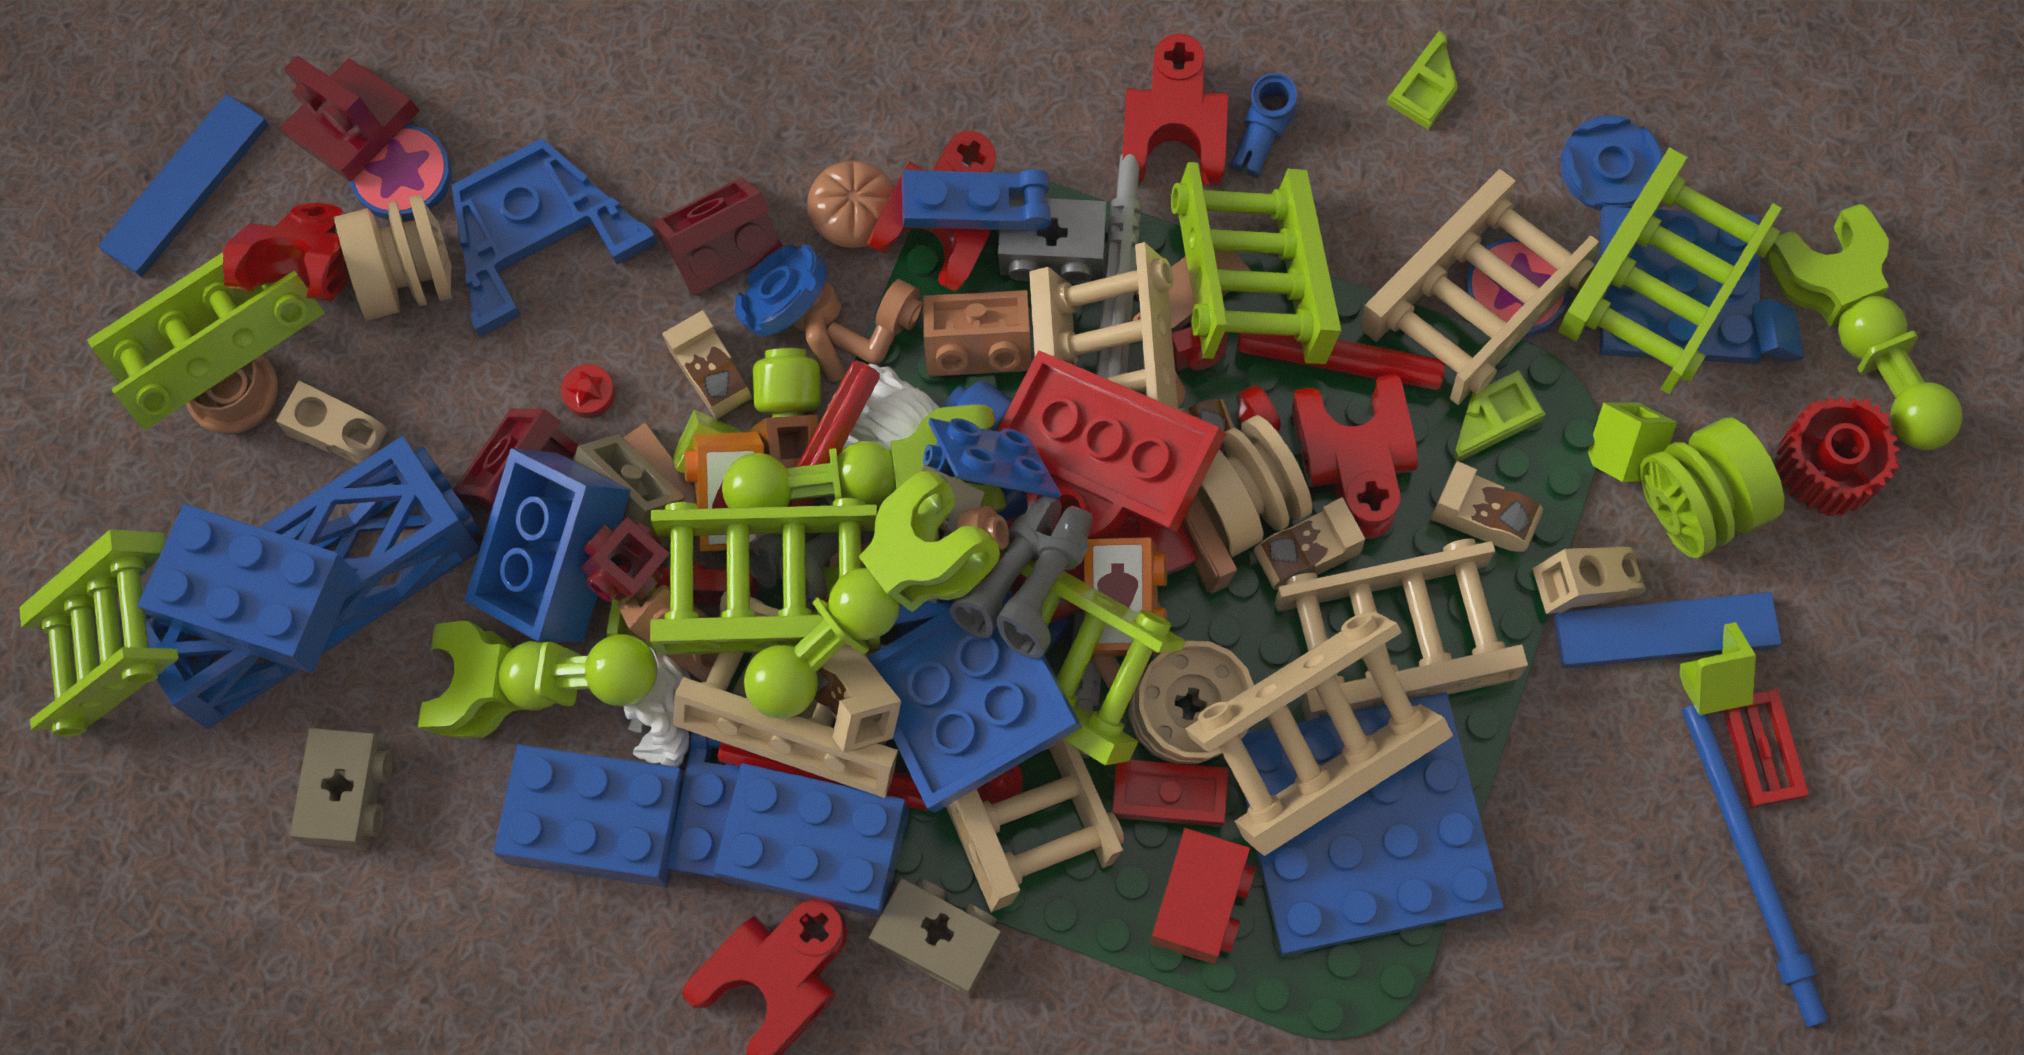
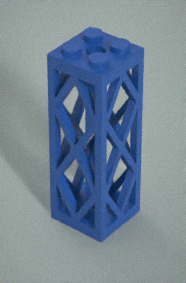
[119,436,481,729]

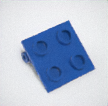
[923,418,1061,498]

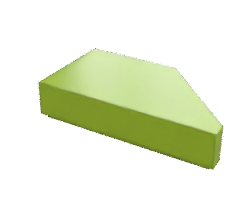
[1386,31,1458,130]
[1453,370,1546,462]

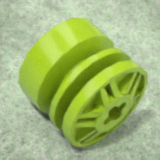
[1640,417,1785,558]

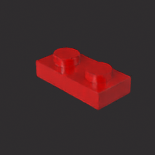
[1113,760,1228,827]

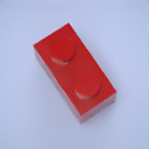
[1150,828,1256,965]

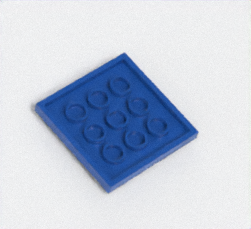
[1241,692,1504,956]

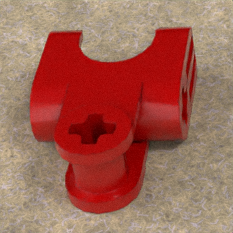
[1122,33,1228,186]
[867,130,996,292]
[223,203,351,301]
[1292,374,1418,539]
[682,899,848,1055]

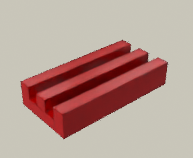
[1723,689,1809,808]

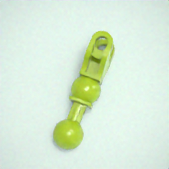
[1765,204,1963,450]
[722,405,1006,514]
[744,471,1000,719]
[417,621,658,738]

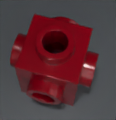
[580,517,670,604]

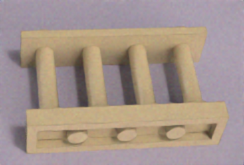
[1360,169,1599,405]
[1029,242,1181,411]
[1275,539,1528,721]
[673,592,898,798]
[1185,611,1453,856]
[946,739,1124,912]

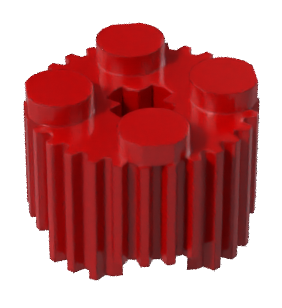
[1775,396,1899,516]

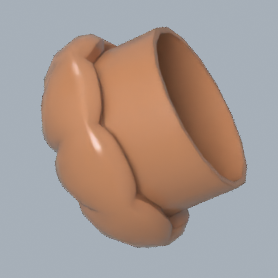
[807,161,895,248]
[186,354,278,435]

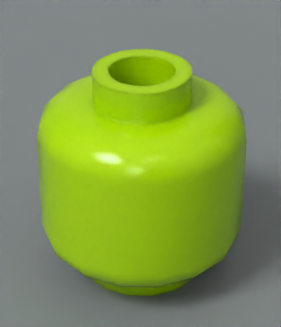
[752,348,821,418]

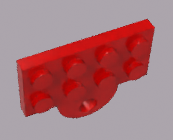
[997,350,1226,539]

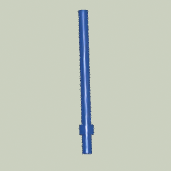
[1682,705,1829,1028]

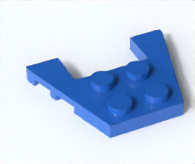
[451,138,657,337]

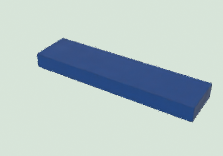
[98,94,269,278]
[1554,592,1781,669]

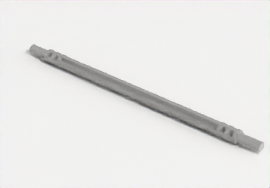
[1071,154,1142,758]

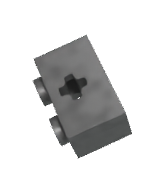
[998,197,1106,284]

